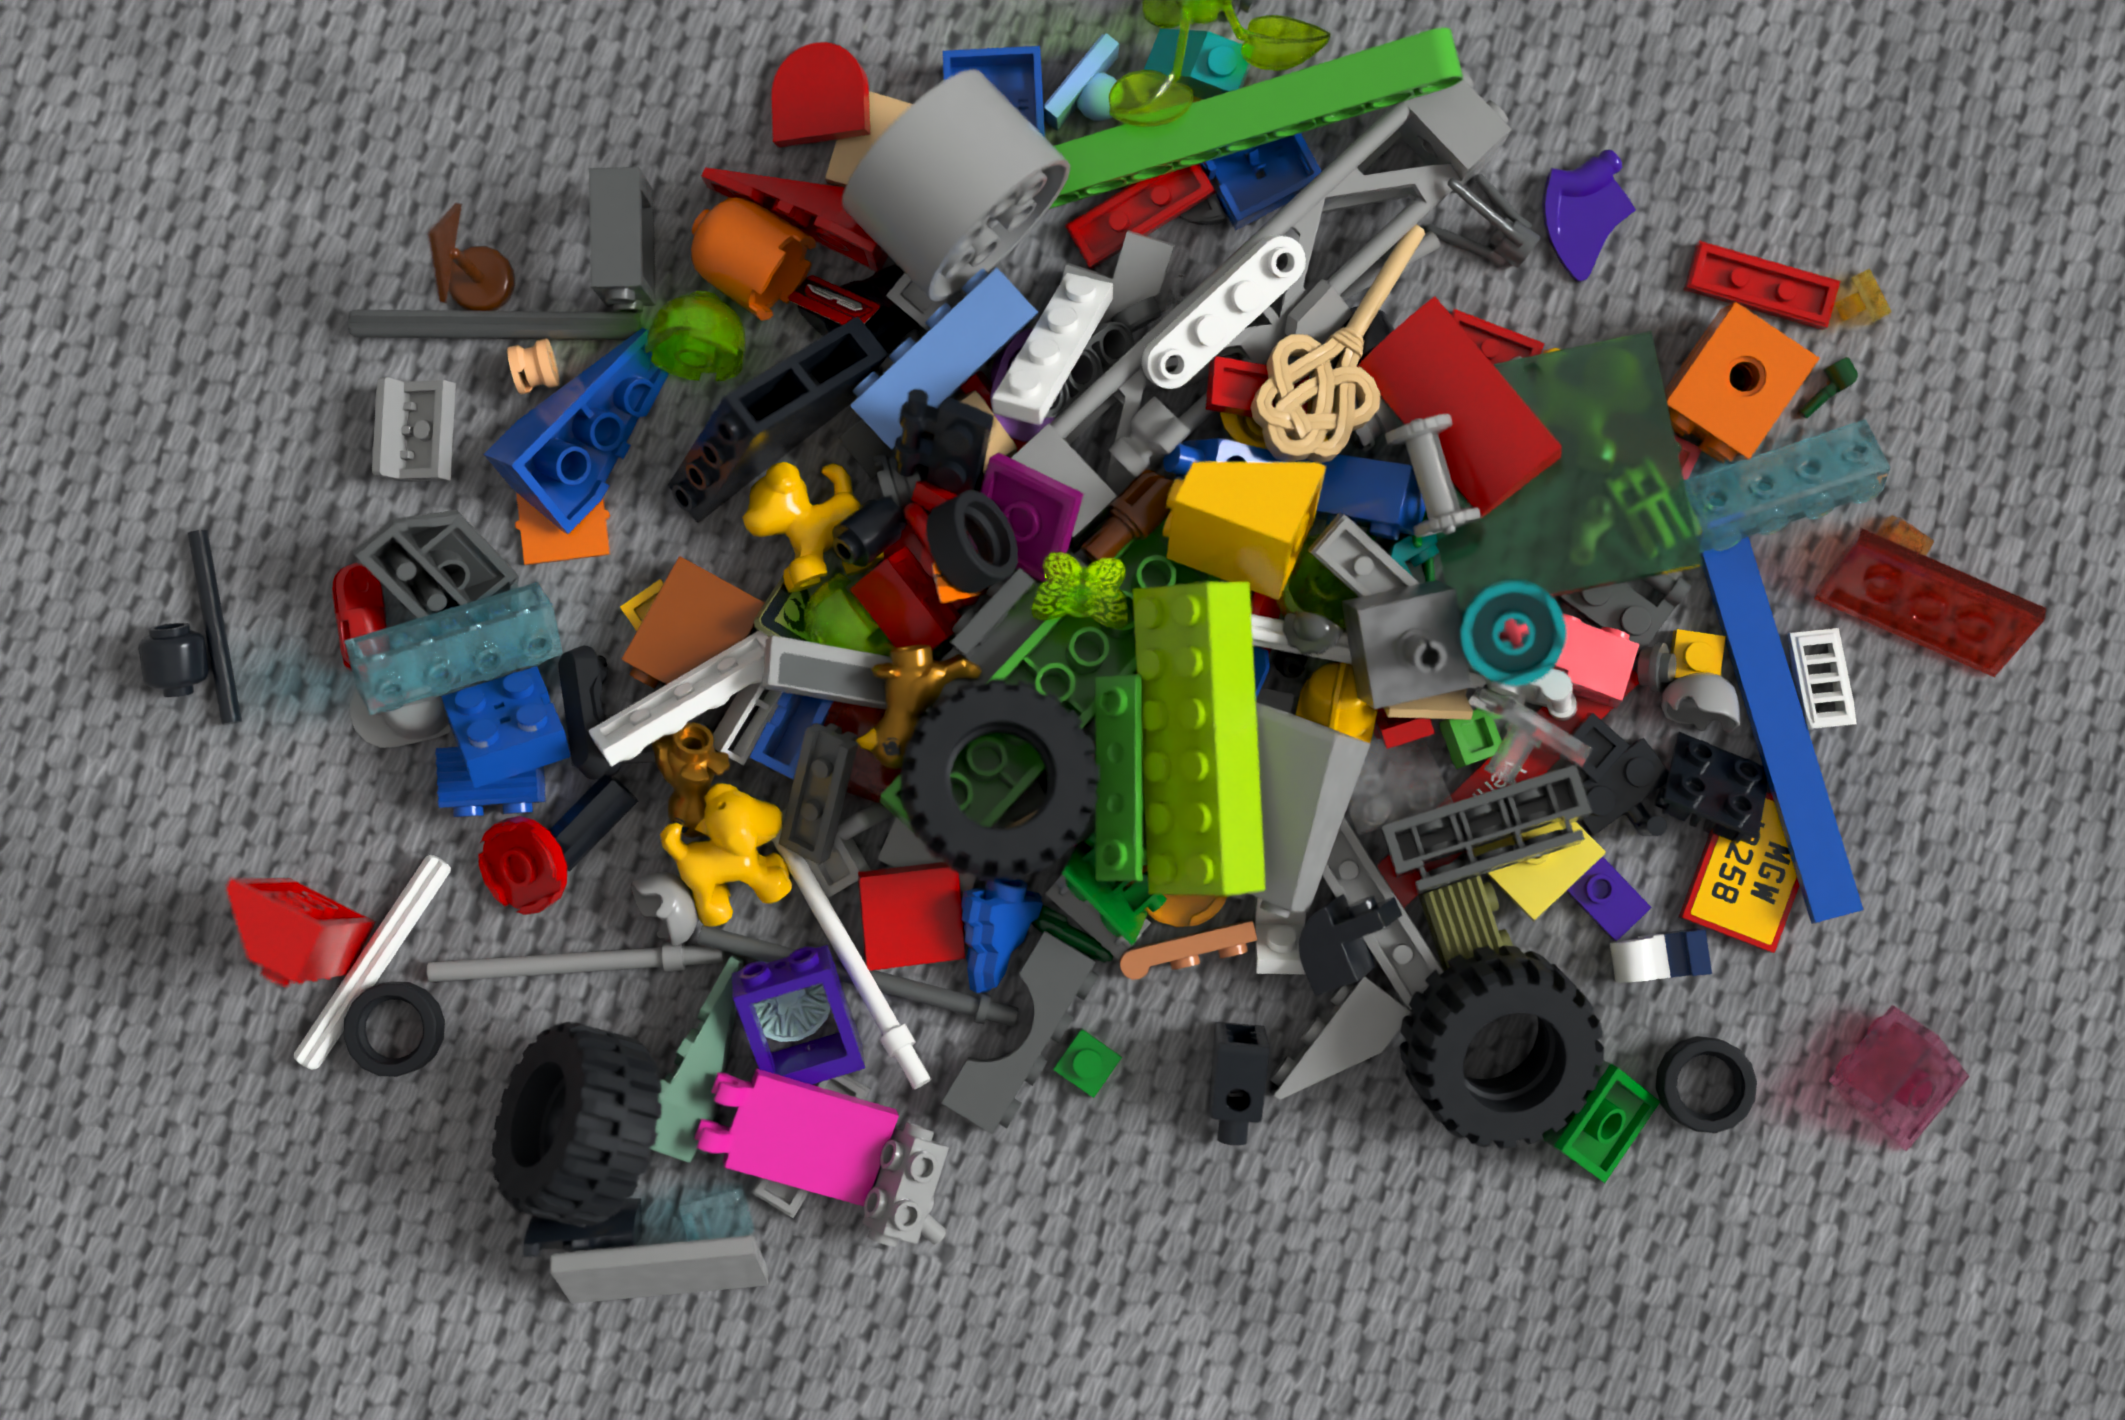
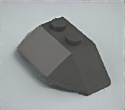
[352,510,519,677]

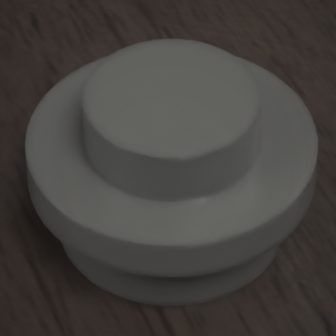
[1638,643,1677,692]

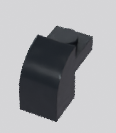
[1299,894,1402,996]

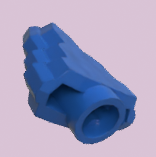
[961,878,1043,993]

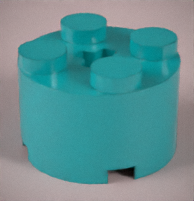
[1461,579,1567,686]

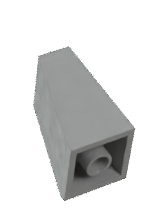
[1230,703,1371,918]

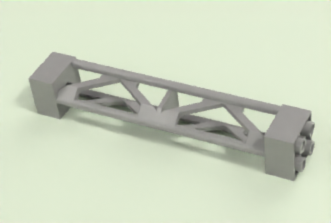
[1011,68,1512,548]

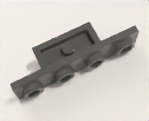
[937,549,1090,700]

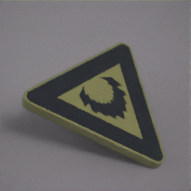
[754,576,826,645]

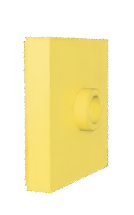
[1472,822,1606,922]

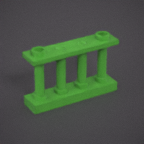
[1095,675,1147,881]

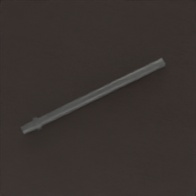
[697,925,1019,1027]

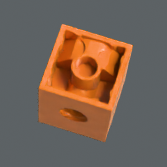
[1653,302,1820,464]

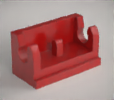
[850,546,962,652]

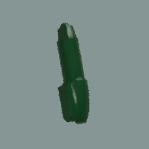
[1031,905,1113,963]

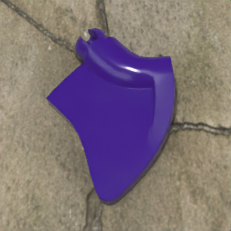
[1542,149,1636,282]

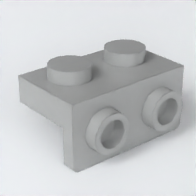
[372,377,456,482]

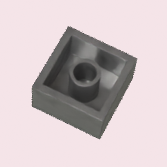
[1341,580,1471,709]

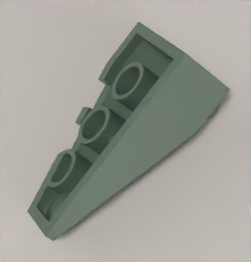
[651,955,745,1163]

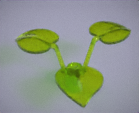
[1109,0,1331,127]

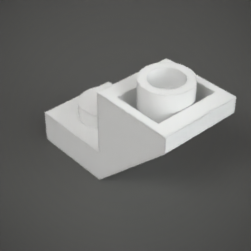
[1255,897,1306,974]

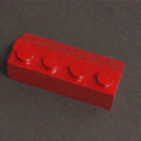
[226,878,376,986]

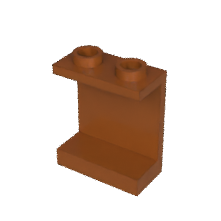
[621,556,764,710]

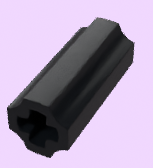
[549,775,638,871]

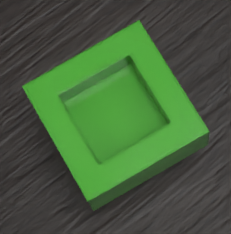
[1439,705,1506,769]

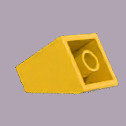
[1163,462,1326,600]

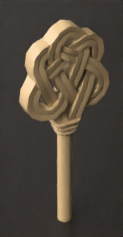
[1251,224,1425,463]

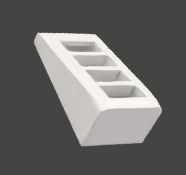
[1787,628,1857,730]

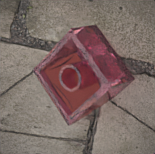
[1828,1005,1970,1152]

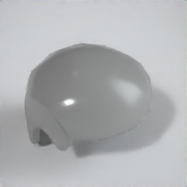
[1661,672,1741,732]
[631,872,698,946]

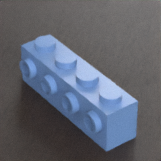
[850,267,1039,450]

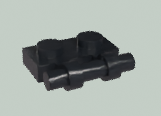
[893,389,994,495]

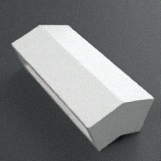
[713,682,782,766]

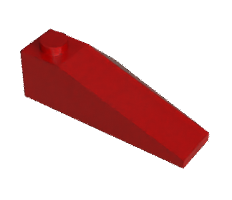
[701,167,888,272]

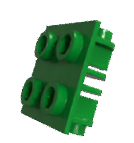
[1062,829,1167,946]

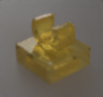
[1835,268,1892,325]

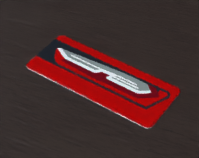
[788,275,880,325]

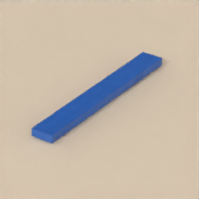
[1696,531,1864,924]

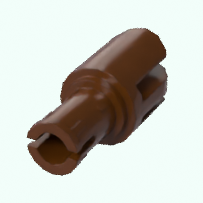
[1080,469,1174,570]

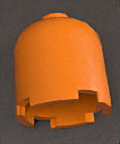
[691,197,816,321]

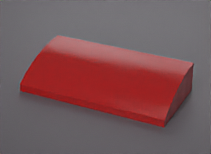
[1357,296,1562,519]

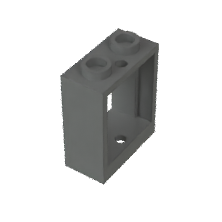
[589,167,656,314]

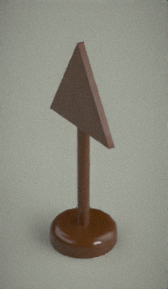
[428,203,515,311]

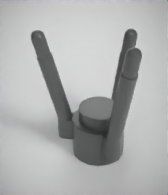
[1424,174,1540,268]

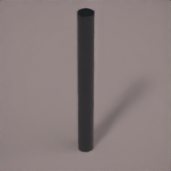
[188,530,242,725]

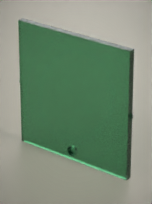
[1436,331,1702,615]

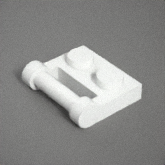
[1483,669,1578,721]

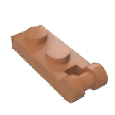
[1119,920,1257,980]

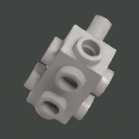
[862,1122,949,1247]

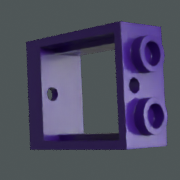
[732,945,865,1085]

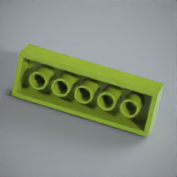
[1133,582,1265,896]

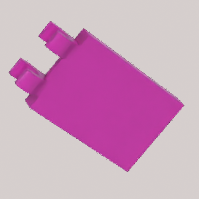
[694,1069,899,1206]

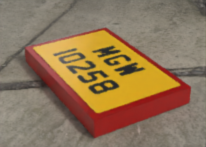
[1678,792,1800,953]

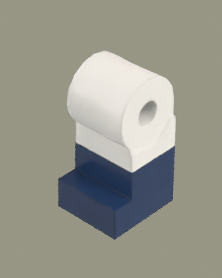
[1610,928,1712,983]

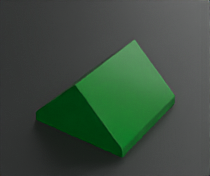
[1542,1061,1660,1183]

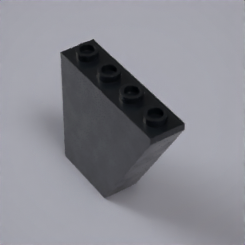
[668,316,889,523]

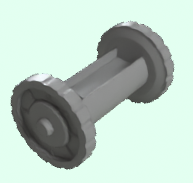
[1385,414,1481,538]

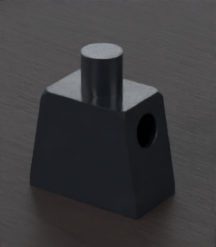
[1209,1022,1270,1145]

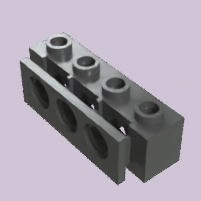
[1381,764,1592,895]

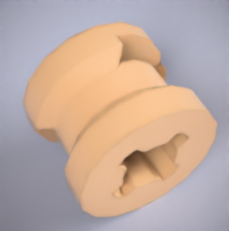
[507,338,560,395]

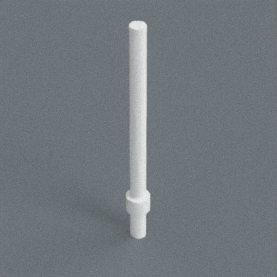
[772,825,931,1089]

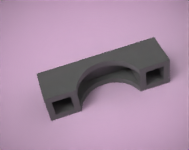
[941,931,1099,1134]

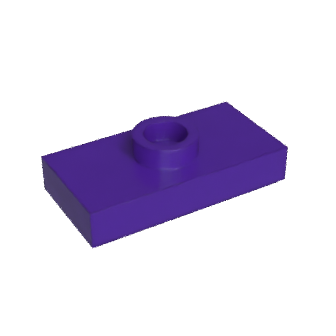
[1566,857,1652,942]

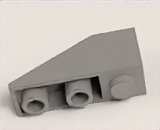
[1270,976,1412,1100]

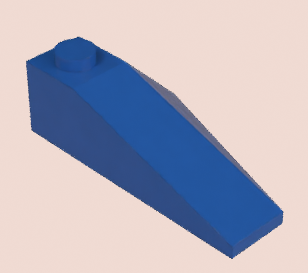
[483,328,674,534]

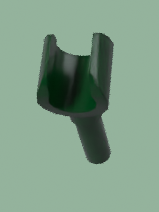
[1799,357,1858,419]

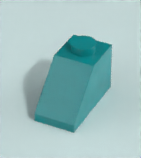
[1142,28,1254,100]

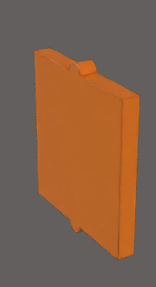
[515,492,610,565]

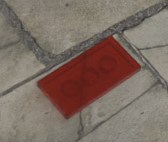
[1814,528,2046,677]

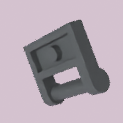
[1558,527,1692,656]

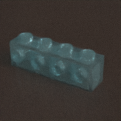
[1675,419,1891,554]
[345,582,563,715]

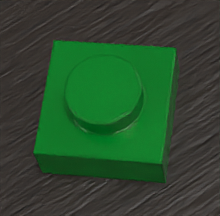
[1053,1028,1122,1098]

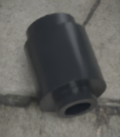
[832,497,906,567]

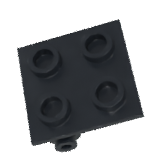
[1655,732,1768,844]

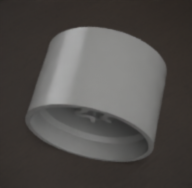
[842,70,1070,301]

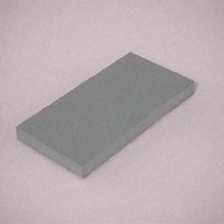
[551,1235,768,1304]

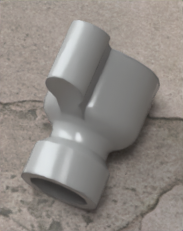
[1108,396,1191,478]

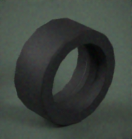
[926,490,1018,593]
[343,981,445,1077]
[1655,1036,1757,1133]

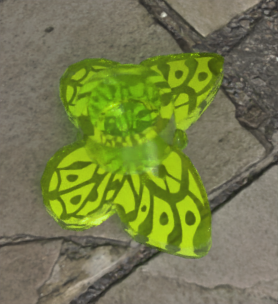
[1031,552,1128,629]

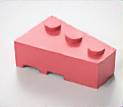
[1498,613,1639,708]

